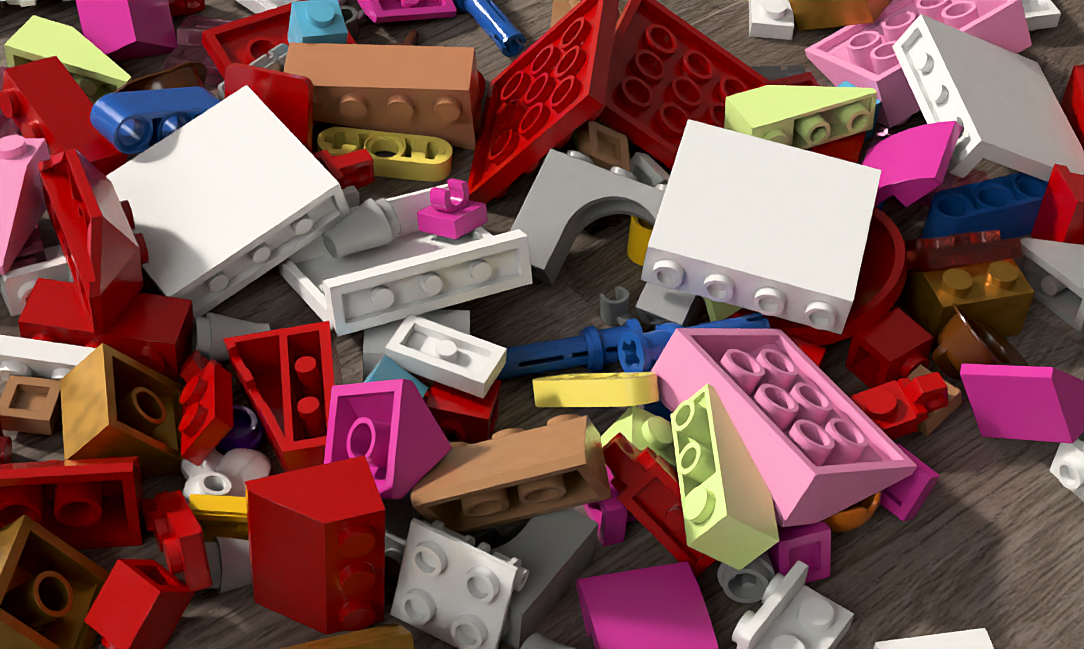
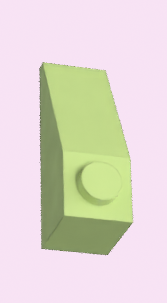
[4,15,132,105]

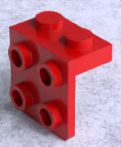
[225,63,313,154]

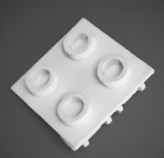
[390,518,529,649]

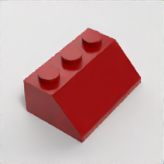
[245,455,385,635]
[0,456,143,550]

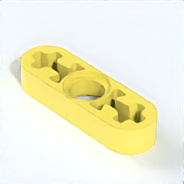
[317,127,453,182]
[532,372,660,407]

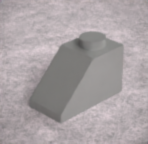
[1013,237,1084,333]

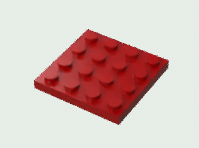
[468,0,620,204]
[597,0,769,171]

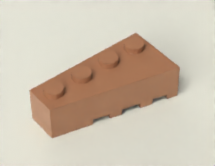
[284,42,482,150]

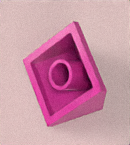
[75,0,179,62]
[960,364,1084,443]
[324,379,452,500]

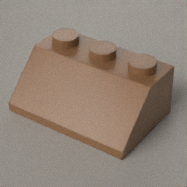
[411,414,612,534]

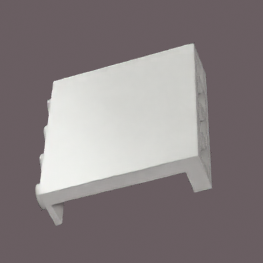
[892,14,1084,182]
[106,85,351,317]
[640,119,882,334]
[278,184,533,337]

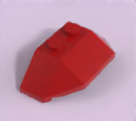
[38,149,149,336]

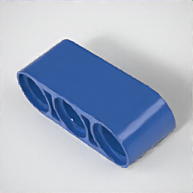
[90,86,221,154]
[922,172,1048,254]

